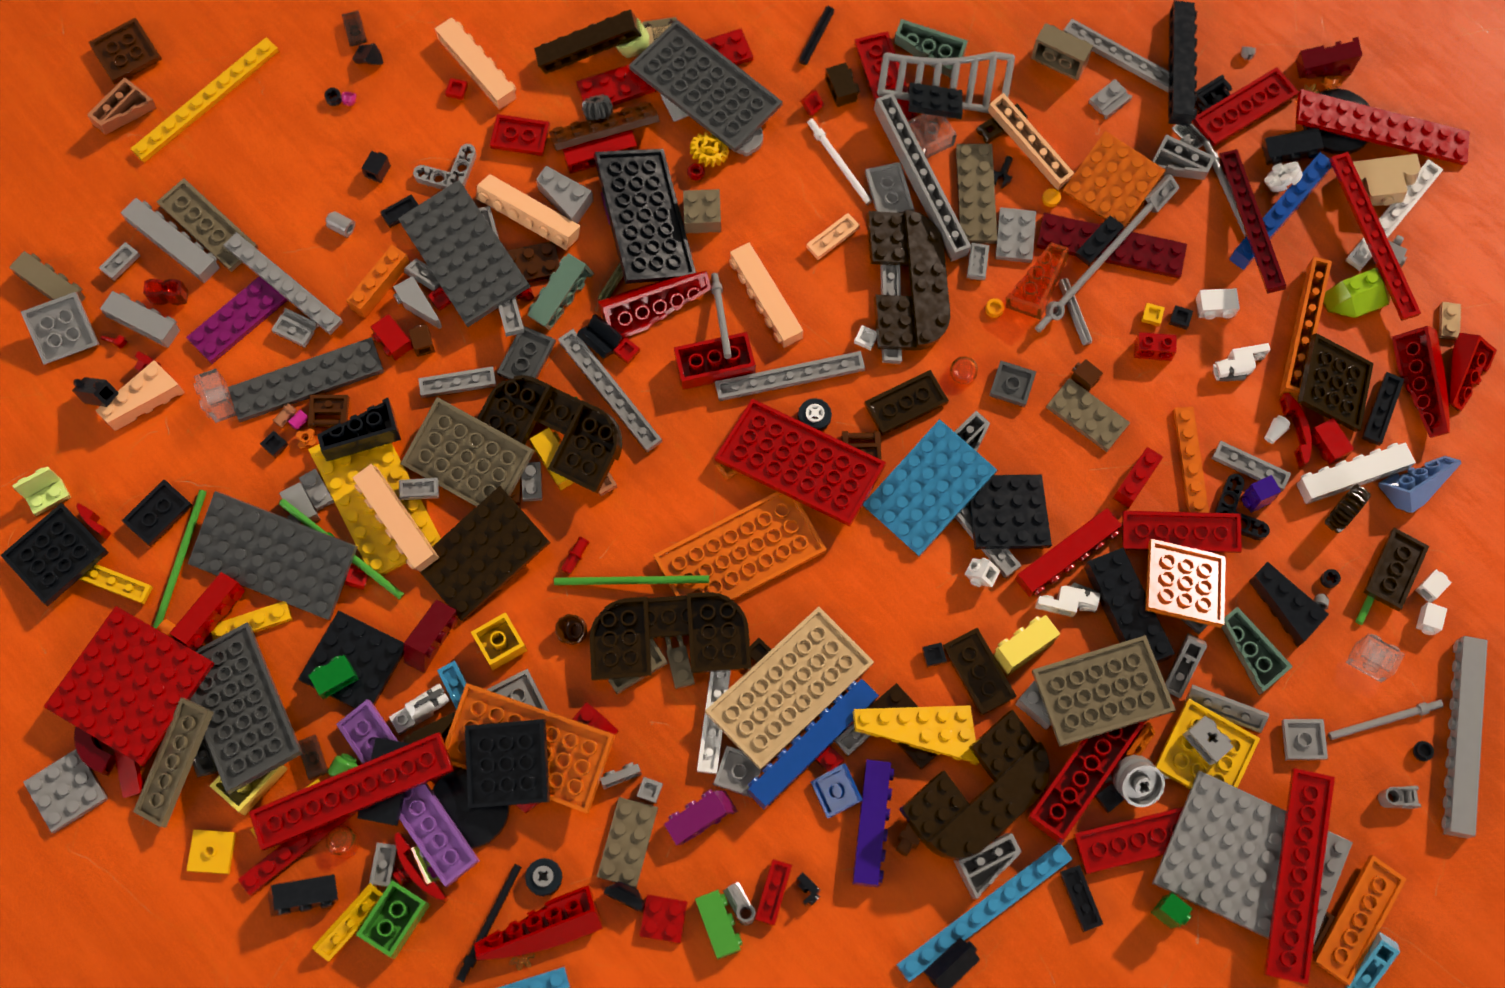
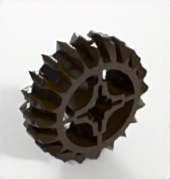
[1325,484,1370,533]

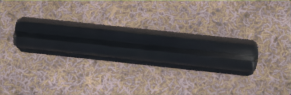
[799,6,834,65]

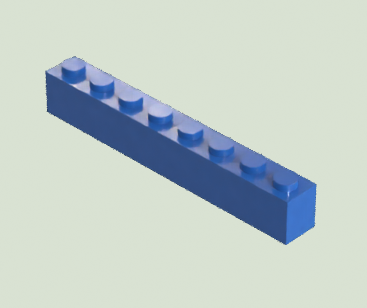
[1229,152,1332,270]
[747,679,879,810]

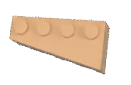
[95,360,185,431]

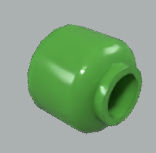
[328,753,358,777]

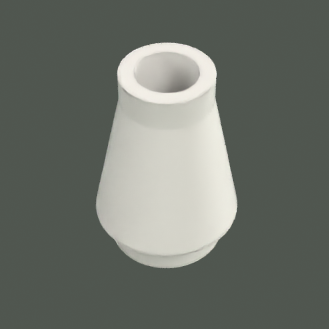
[1264,415,1291,444]

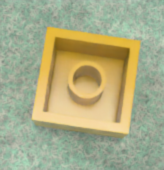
[471,612,527,670]

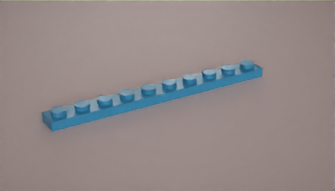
[897,843,1072,982]

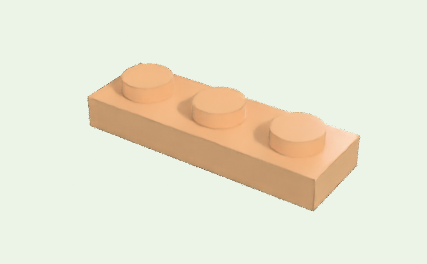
[806,213,860,260]

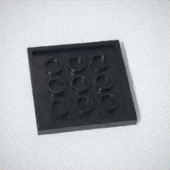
[969,474,1052,549]
[1,503,109,607]
[298,611,404,708]
[465,719,550,808]

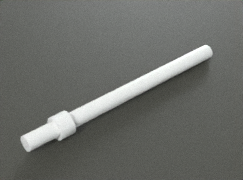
[807,119,872,205]

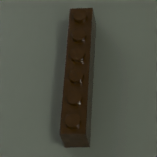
[534,9,642,74]

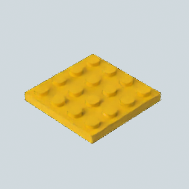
[1155,699,1260,790]

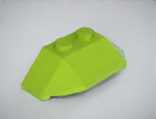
[1323,268,1391,318]

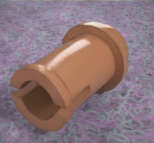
[273,403,297,428]

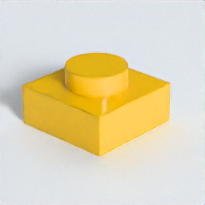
[1141,303,1165,327]

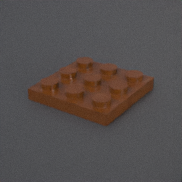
[88,17,162,85]

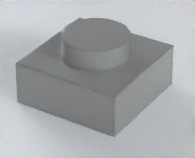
[637,777,663,804]

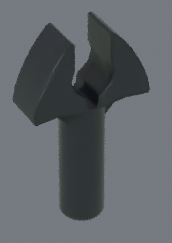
[994,156,1013,188]

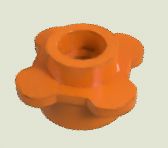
[1320,76,1342,90]
[296,428,317,449]

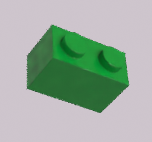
[308,655,359,700]
[1151,892,1193,929]

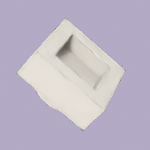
[854,325,877,351]

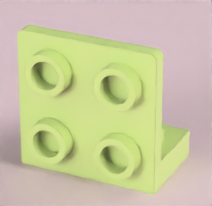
[12,467,71,516]

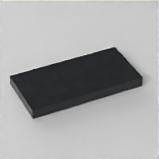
[357,737,410,826]

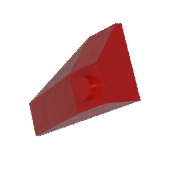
[1449,333,1497,411]

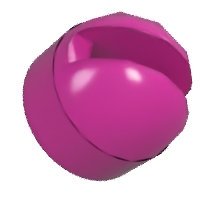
[341,92,356,106]

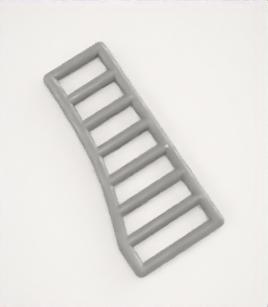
[877,51,1015,113]

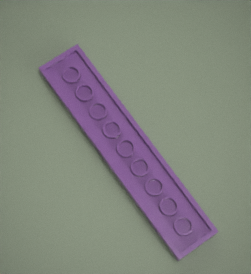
[336,699,480,887]

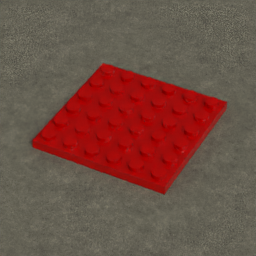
[43,606,215,767]

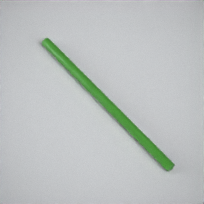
[153,490,207,629]
[279,499,404,600]
[554,575,710,585]

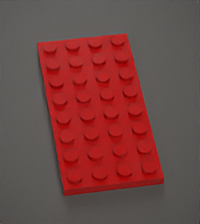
[715,399,886,527]

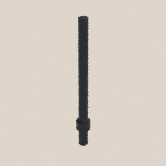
[456,864,522,982]

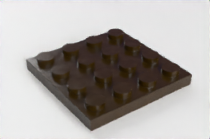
[1297,333,1374,432]

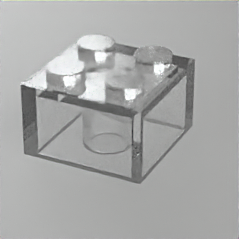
[908,114,957,158]
[193,368,236,423]
[1346,633,1405,683]

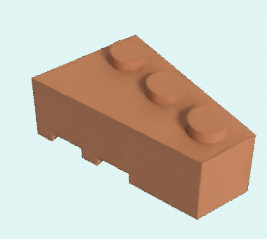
[87,77,156,135]

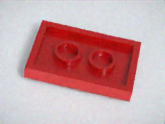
[490,114,550,156]

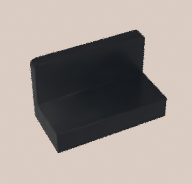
[577,314,622,359]

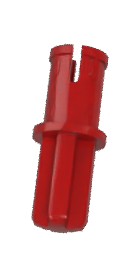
[561,536,590,574]

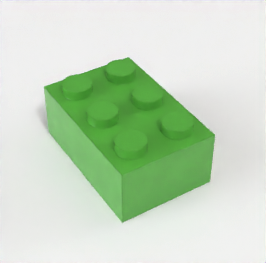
[356,880,430,959]

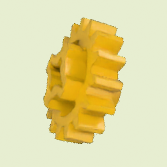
[689,132,729,167]

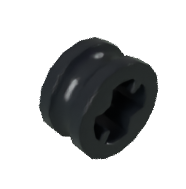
[324,88,342,106]
[1320,569,1341,588]

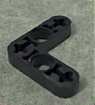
[1215,474,1270,541]

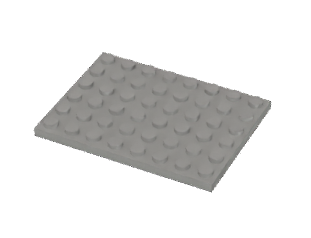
[1152,771,1353,945]

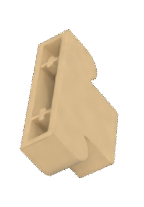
[1353,154,1421,206]

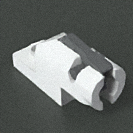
[1213,343,1271,381]
[1035,583,1100,617]
[389,683,450,735]

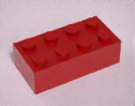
[674,332,756,390]

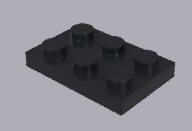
[908,83,963,119]
[121,480,193,547]

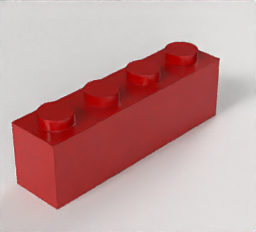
[562,129,638,174]
[169,572,245,651]

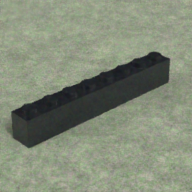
[1168,0,1197,126]

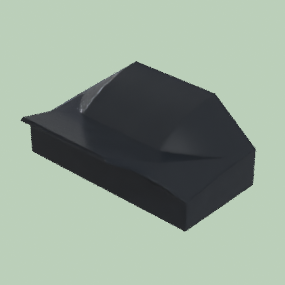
[604,881,645,913]

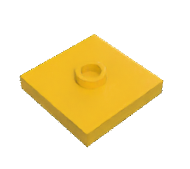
[187,829,236,874]

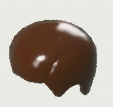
[555,614,587,645]

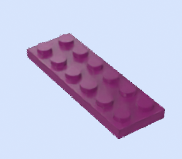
[186,276,288,364]

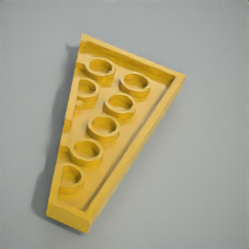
[853,705,979,765]

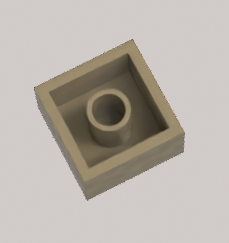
[683,189,721,233]

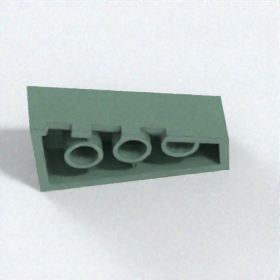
[894,19,968,78]
[527,253,595,330]
[1221,606,1293,695]

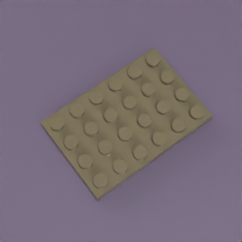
[400,397,535,507]
[1032,635,1175,747]

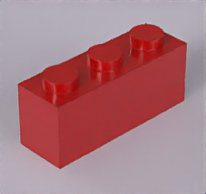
[1113,447,1163,508]

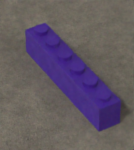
[853,759,894,887]

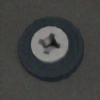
[525,858,563,896]

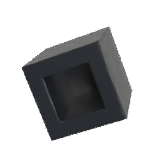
[362,151,391,183]

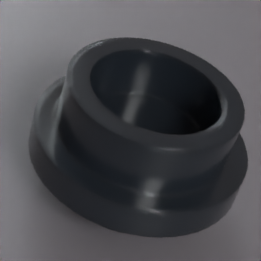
[1413,741,1434,761]

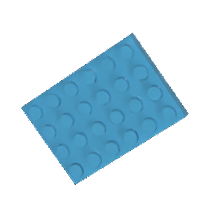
[863,419,998,557]

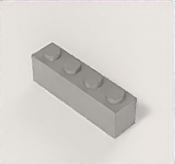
[100,291,180,348]

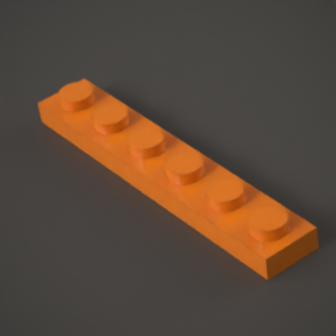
[1173,407,1209,513]

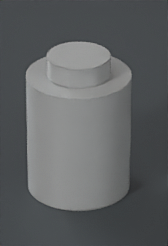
[325,211,355,237]

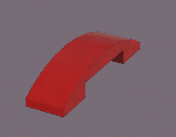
[1279,392,1312,469]
[395,832,448,902]

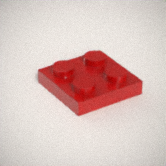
[639,894,688,944]

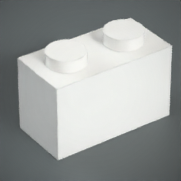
[1196,288,1240,319]

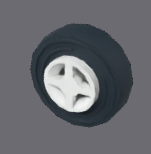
[798,398,832,431]

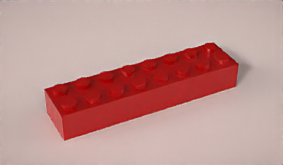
[1027,720,1148,845]

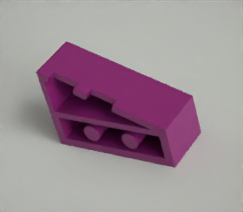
[664,789,738,845]

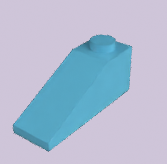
[1346,932,1400,988]

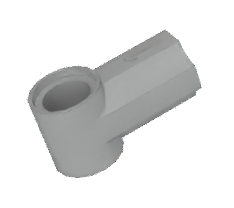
[723,882,755,925]

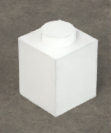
[1415,569,1452,603]
[1416,602,1447,635]

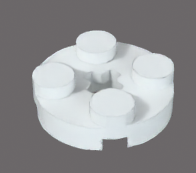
[1264,162,1303,192]

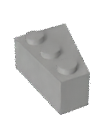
[1153,134,1216,180]
[536,166,593,224]
[954,411,990,451]
[953,833,1022,899]

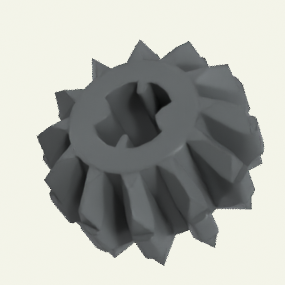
[582,94,613,121]

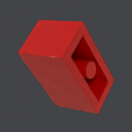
[370,314,413,361]
[1311,418,1354,466]

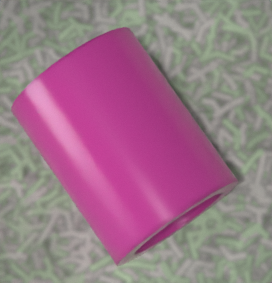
[288,410,308,431]

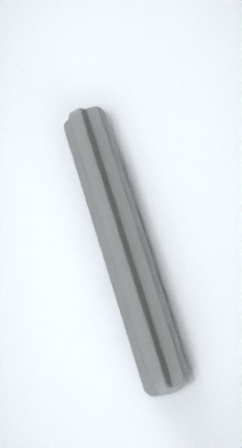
[1058,278,1092,346]

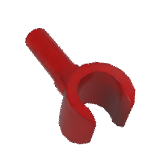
[101,335,128,349]

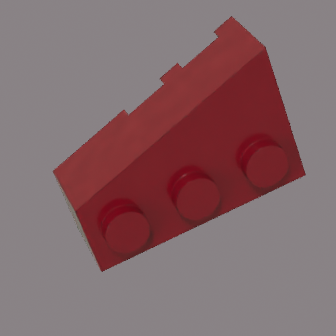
[1295,37,1363,79]
[404,600,458,674]

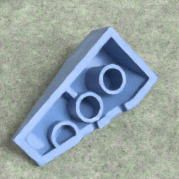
[1378,456,1461,513]

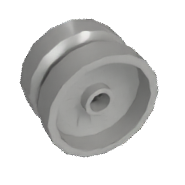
[1112,755,1165,807]

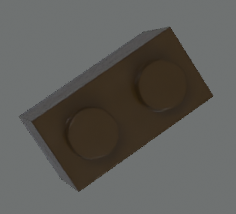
[825,62,860,107]

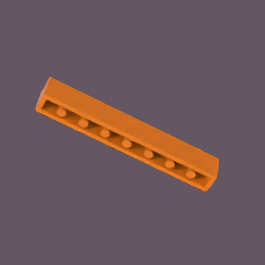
[1279,256,1332,401]

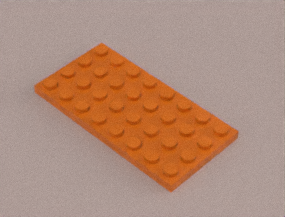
[654,491,827,601]
[445,683,616,813]

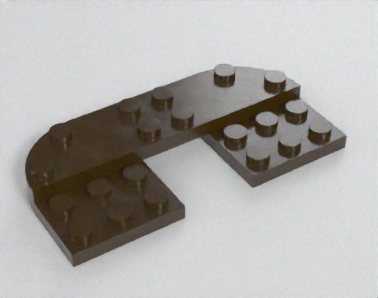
[867,210,950,350]
[477,375,622,494]
[590,592,751,681]
[899,710,1050,859]

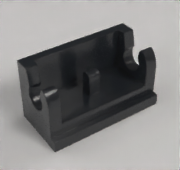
[1195,75,1232,113]

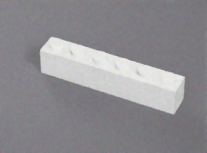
[1296,442,1416,504]

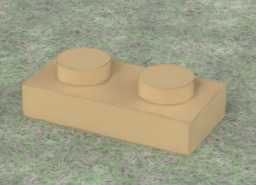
[1439,302,1461,340]

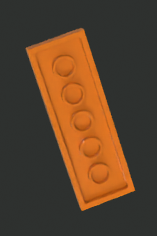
[1312,855,1407,985]

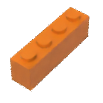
[346,245,410,319]

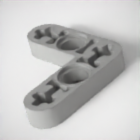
[413,144,477,190]

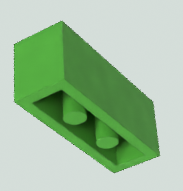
[695,890,743,960]

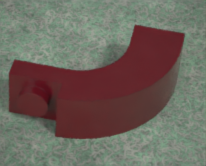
[74,727,116,776]

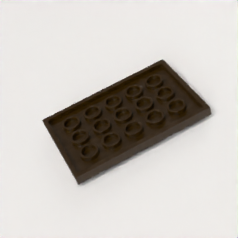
[420,486,551,622]

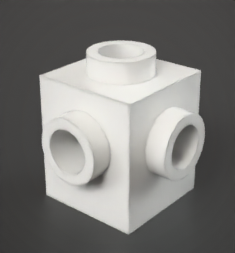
[964,558,1000,587]

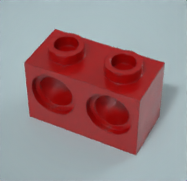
[1134,332,1177,361]

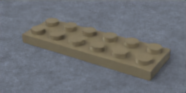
[956,144,997,244]
[157,178,258,272]
[133,698,214,828]

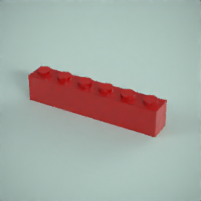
[1015,508,1122,597]

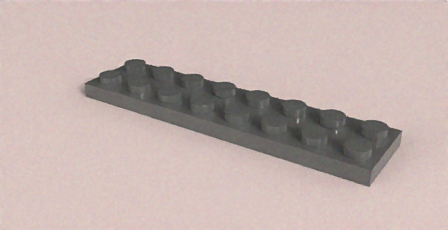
[228,337,384,422]

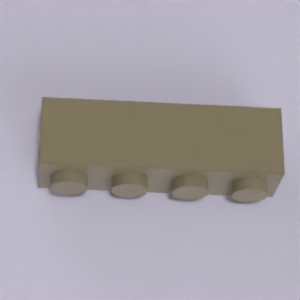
[9,251,86,302]

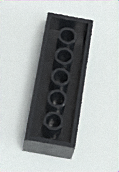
[1084,548,1175,664]

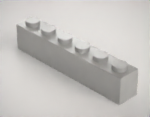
[121,198,219,283]

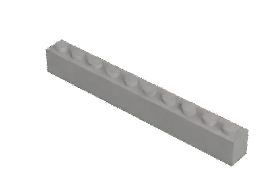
[874,93,971,262]
[1441,636,1488,839]

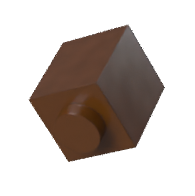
[409,325,435,357]
[1071,359,1103,392]

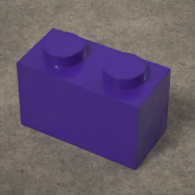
[1241,475,1281,513]

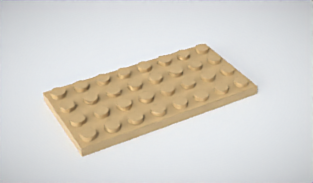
[705,607,874,770]

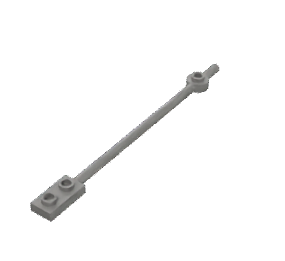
[1035,174,1179,332]

